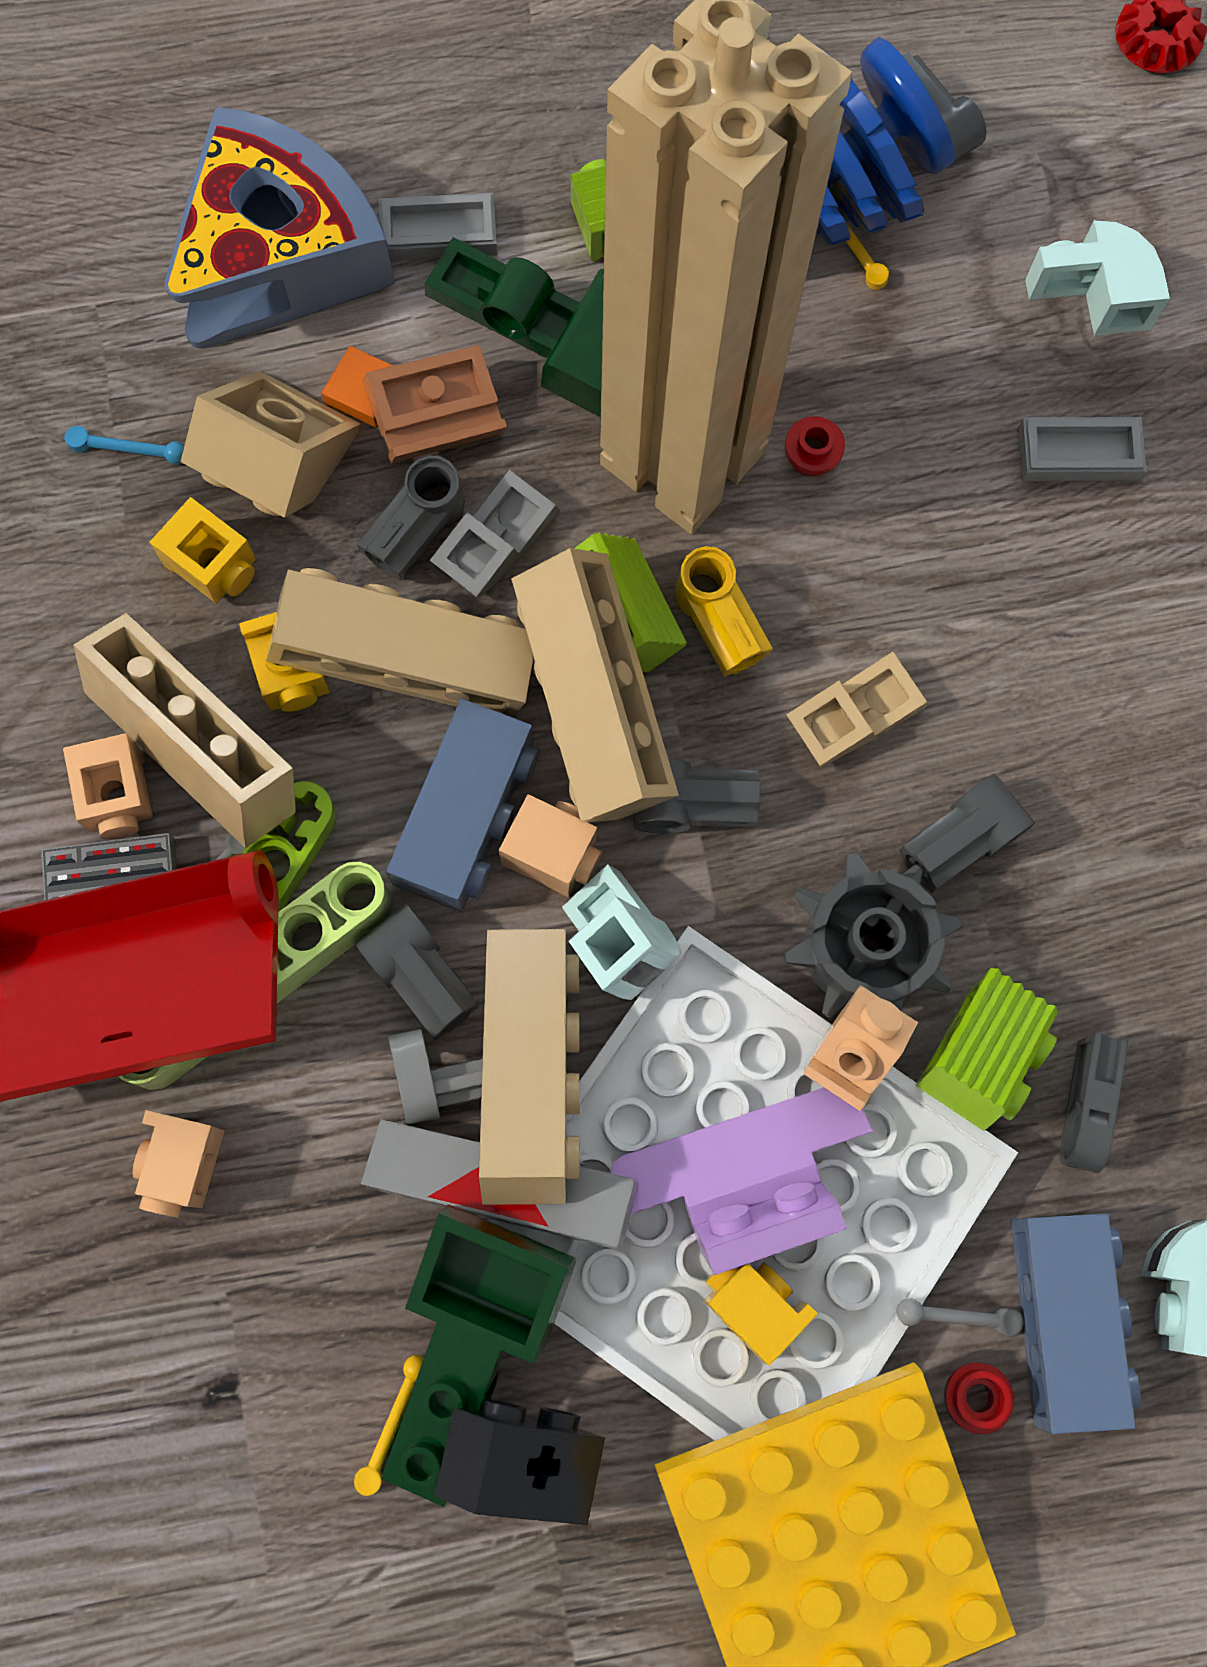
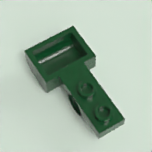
[425,237,604,417]
[381,1204,576,1507]

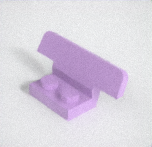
[610,1087,874,1275]

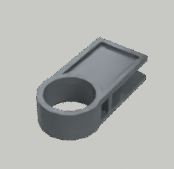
[1060,1032,1129,1173]

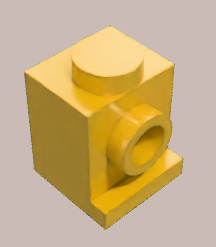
[149,497,256,604]
[239,612,330,712]
[703,1262,818,1366]

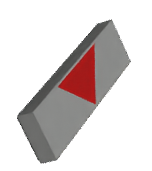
[361,1119,638,1251]

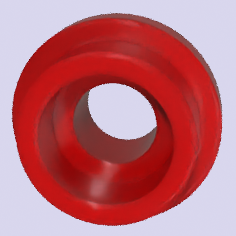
[785,416,845,476]
[944,1362,1014,1434]

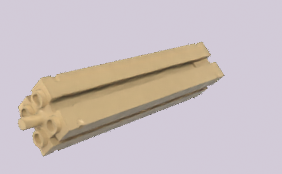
[600,0,853,535]

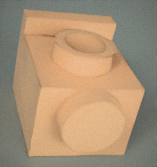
[63,733,153,839]
[803,985,918,1111]
[133,1110,225,1218]

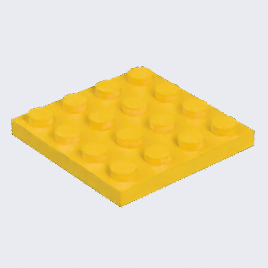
[655,1362,1016,1667]

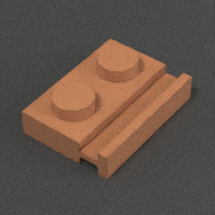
[363,345,507,464]

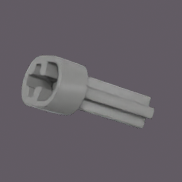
[388,1028,483,1126]

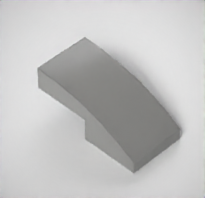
[430,470,560,599]

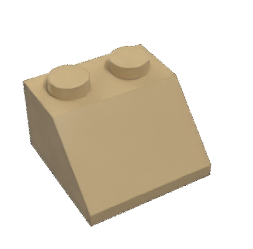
[181,371,361,518]

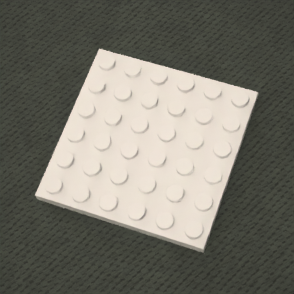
[483,926,1018,1441]

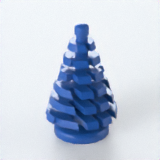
[812,37,956,252]

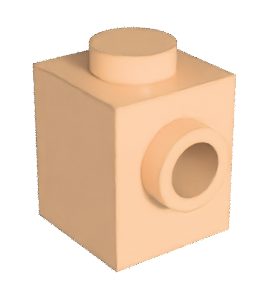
[499,794,603,897]

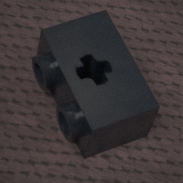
[434,1399,605,1525]

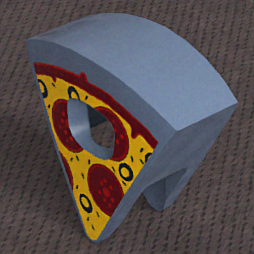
[164,107,395,349]

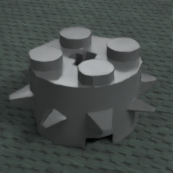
[784,853,962,1018]

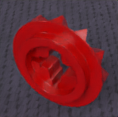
[1115,0,1207,73]

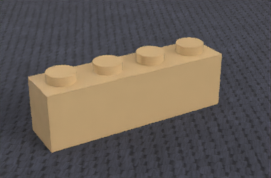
[511,548,679,823]
[266,568,534,718]
[73,613,296,848]
[479,929,580,1205]

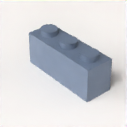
[386,698,540,913]
[1011,1213,1141,1434]

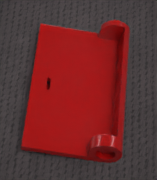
[0,850,279,1102]

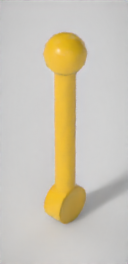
[830,191,889,290]
[354,1354,424,1496]

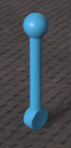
[64,426,185,465]

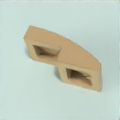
[786,652,928,768]

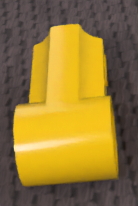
[674,546,773,677]

